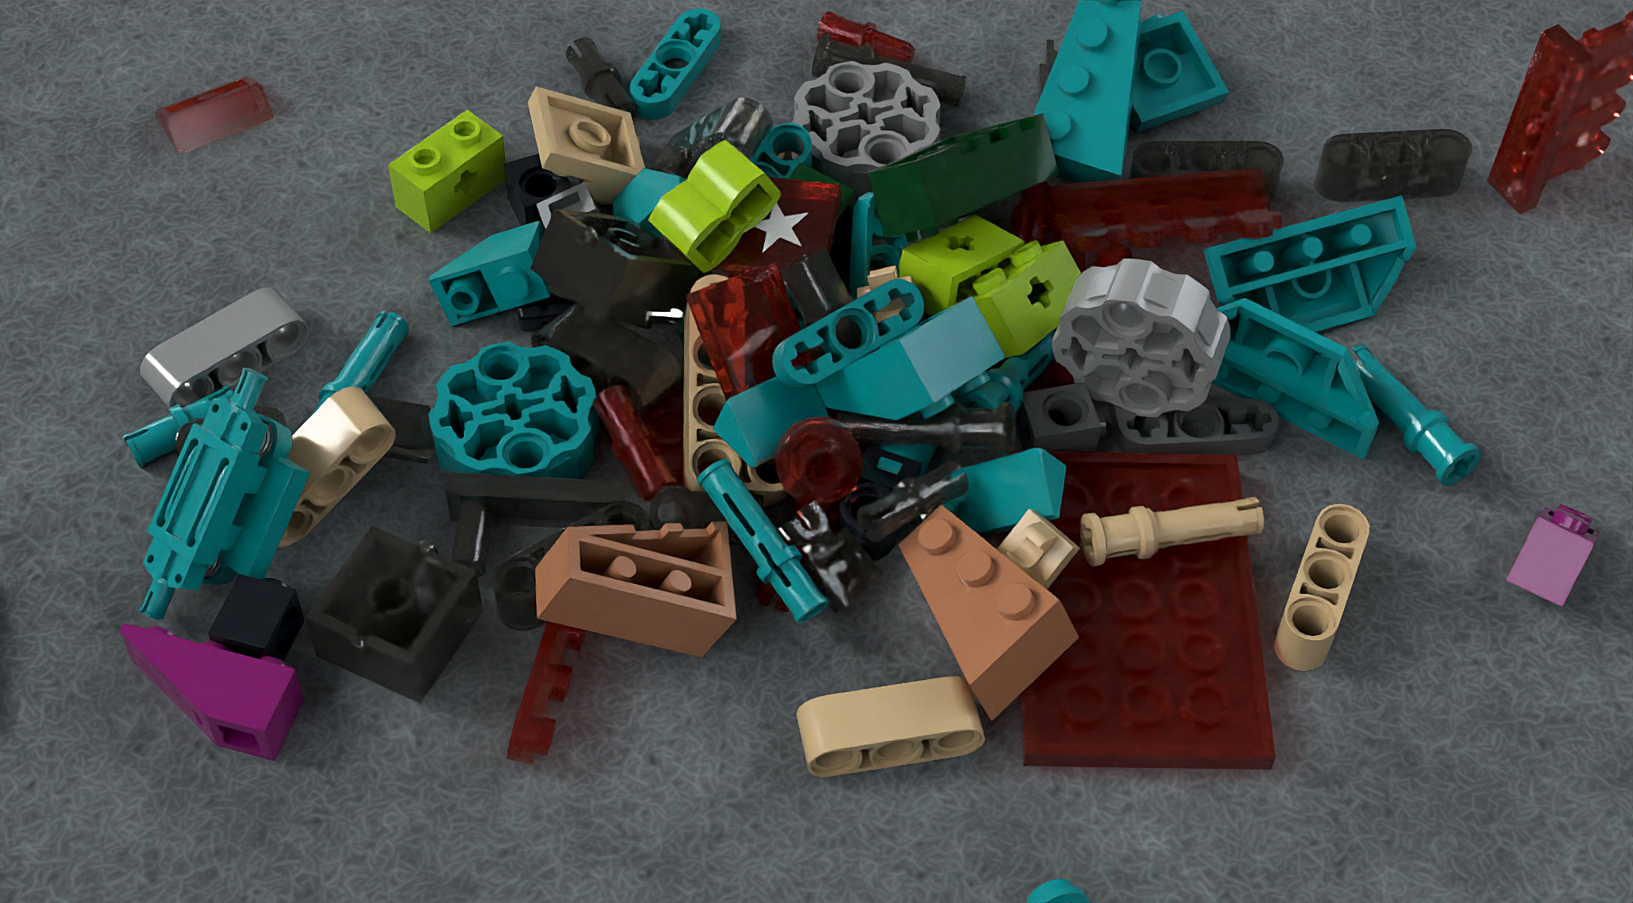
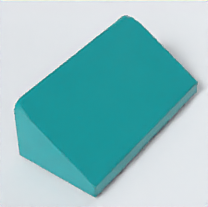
[713,365,832,468]
[951,448,1066,537]

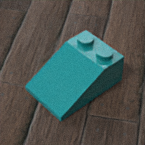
[815,296,1005,420]

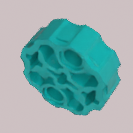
[428,342,600,507]

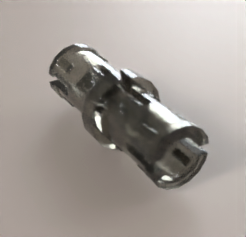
[566,37,637,118]
[857,461,969,542]

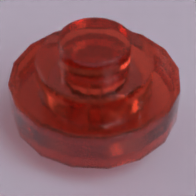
[774,417,862,505]

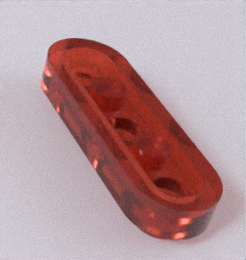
[507,621,587,765]

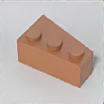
[898,505,1079,721]
[535,521,737,658]

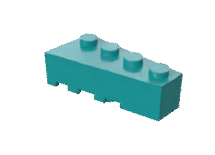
[1033,0,1144,198]

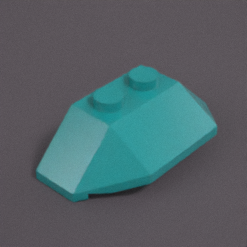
[1203,195,1417,332]
[1212,298,1379,460]

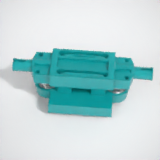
[139,368,310,620]

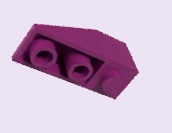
[119,623,304,761]

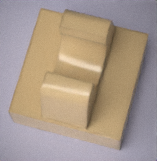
[997,509,1080,589]

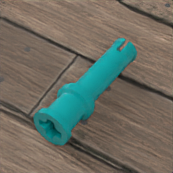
[952,331,1055,440]
[1352,344,1482,486]

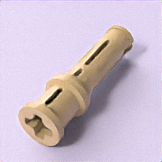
[1080,497,1264,567]

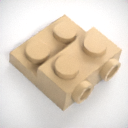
[528,86,645,205]

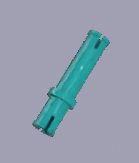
[306,311,409,421]
[697,459,829,624]

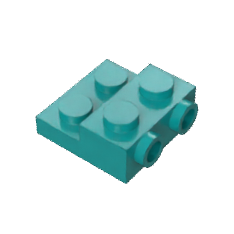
[1130,11,1229,133]

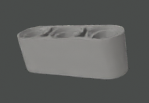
[140,287,309,408]

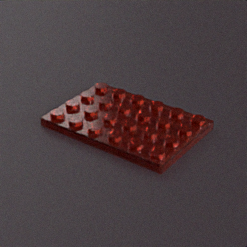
[1008,451,1276,770]

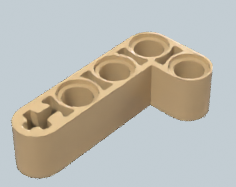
[683,274,799,506]

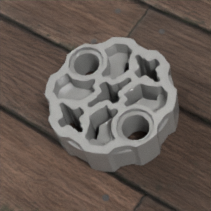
[792,61,941,198]
[1052,259,1230,417]

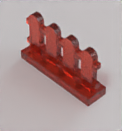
[1487,11,1633,214]
[1049,168,1282,252]

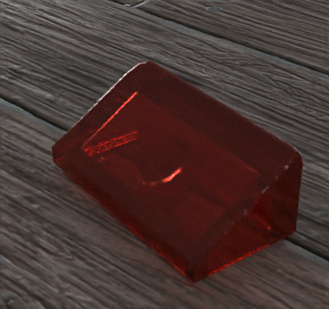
[154,76,273,154]

